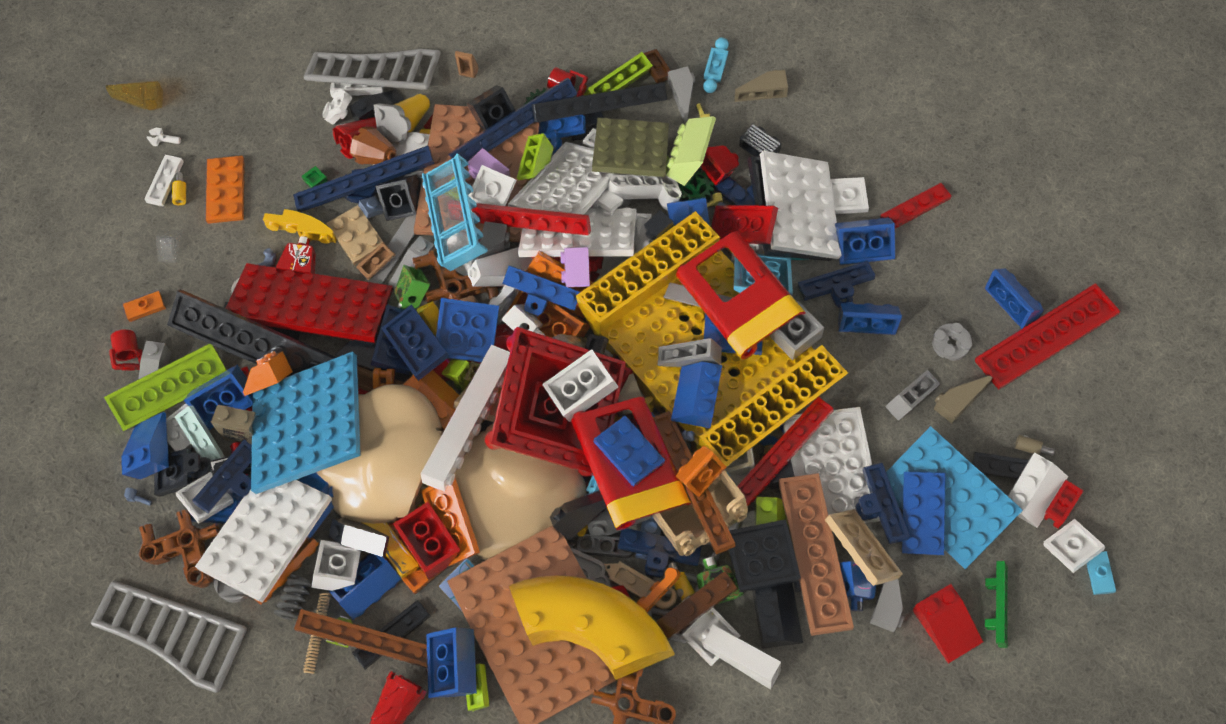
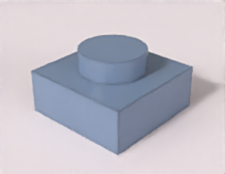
[358,196,383,218]

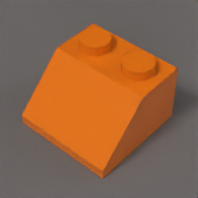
[243,351,293,396]
[676,445,726,497]

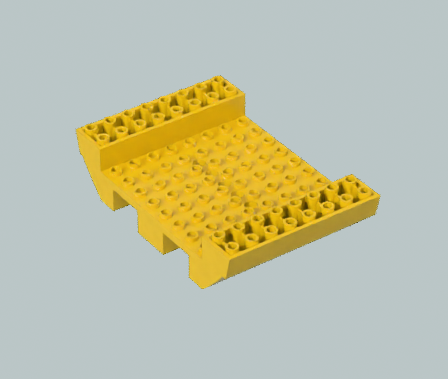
[576,211,848,467]

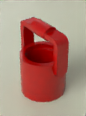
[547,67,588,97]
[109,329,142,371]

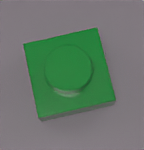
[301,166,328,188]

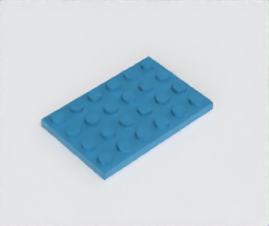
[886,426,1023,569]

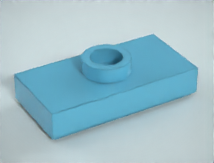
[1086,551,1116,595]

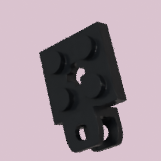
[154,448,211,497]

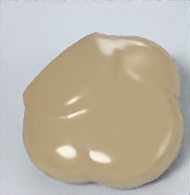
[317,384,444,525]
[454,423,587,561]

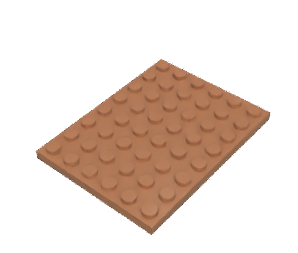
[414,104,540,242]
[447,525,618,724]

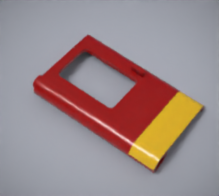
[676,231,806,359]
[571,397,691,530]

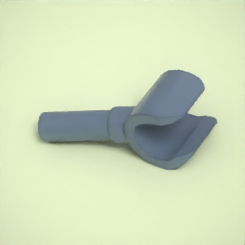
[124,488,152,506]

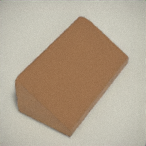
[356,242,396,280]

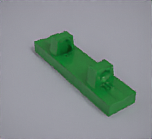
[985,561,1008,648]

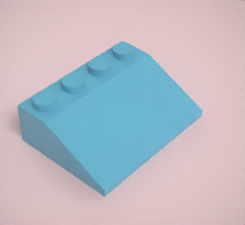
[734,254,793,296]

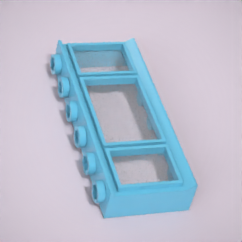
[422,153,488,271]

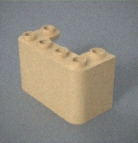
[652,470,748,556]

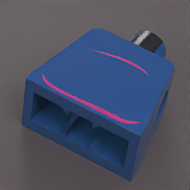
[839,561,876,611]

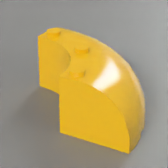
[509,575,675,680]

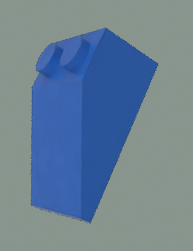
[121,412,169,479]

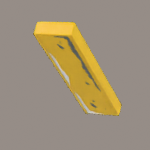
[361,522,419,579]

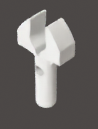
[147,128,181,146]

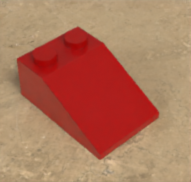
[912,584,983,664]

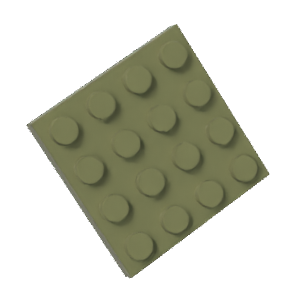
[592,118,669,177]

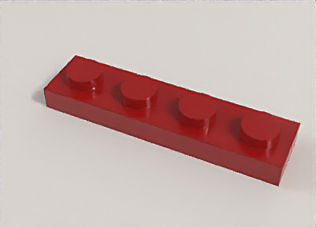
[880,183,952,229]

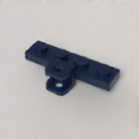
[715,176,755,206]
[798,261,875,308]
[192,440,252,514]
[855,463,910,544]
[617,528,702,578]

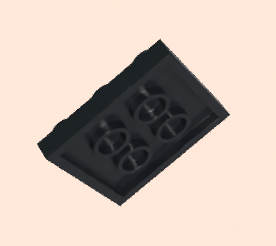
[729,519,801,593]

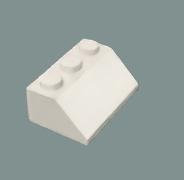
[542,350,619,422]
[1008,453,1068,528]

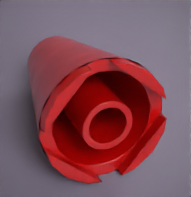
[333,117,377,159]

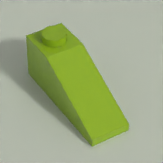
[517,133,554,181]

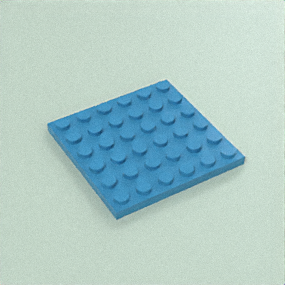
[251,352,361,494]

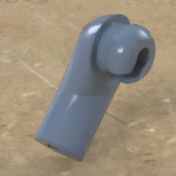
[258,248,276,267]
[680,430,695,449]

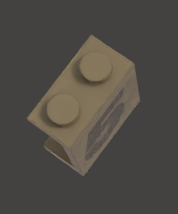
[211,405,256,445]

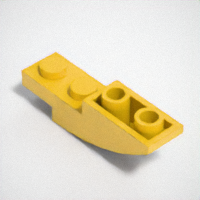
[263,209,337,244]

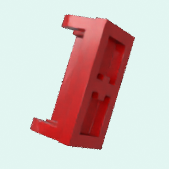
[1044,480,1083,529]

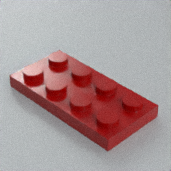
[711,205,778,244]

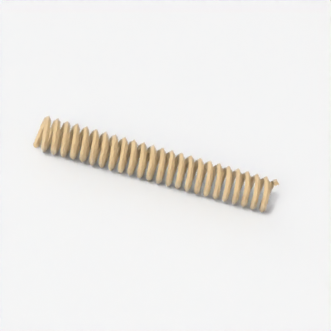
[303,593,332,674]

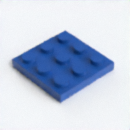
[436,298,499,362]

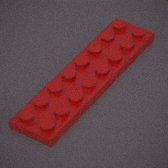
[974,283,1121,390]

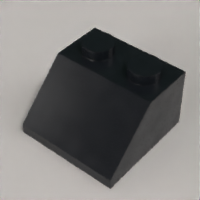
[466,85,516,131]
[376,174,421,221]

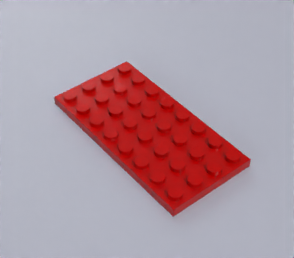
[225,263,393,343]

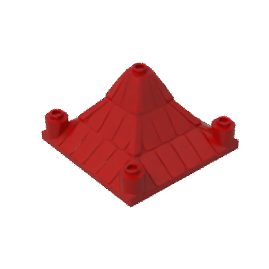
[485,327,626,477]

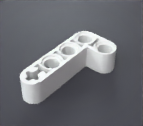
[607,174,682,211]

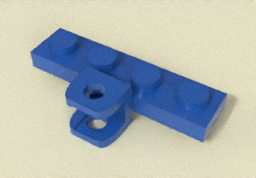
[539,115,586,156]
[502,265,580,316]

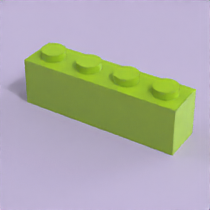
[584,52,653,96]

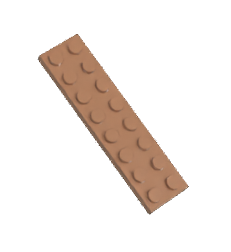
[779,473,854,636]

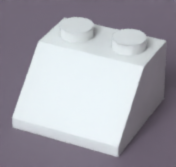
[311,540,361,591]

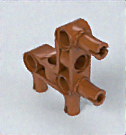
[412,247,499,303]
[139,509,220,588]
[591,659,676,724]

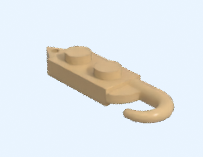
[604,561,677,609]

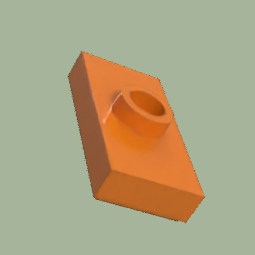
[123,291,166,322]

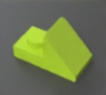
[442,359,473,392]

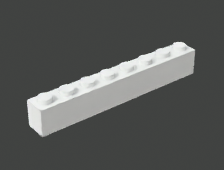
[421,345,510,492]

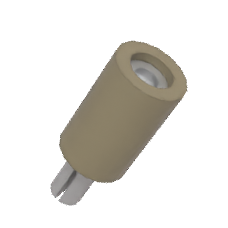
[1015,435,1055,455]

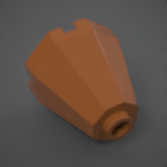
[350,127,397,164]

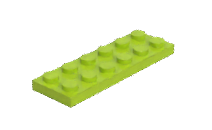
[104,344,227,431]

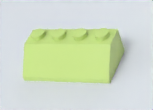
[666,116,716,186]

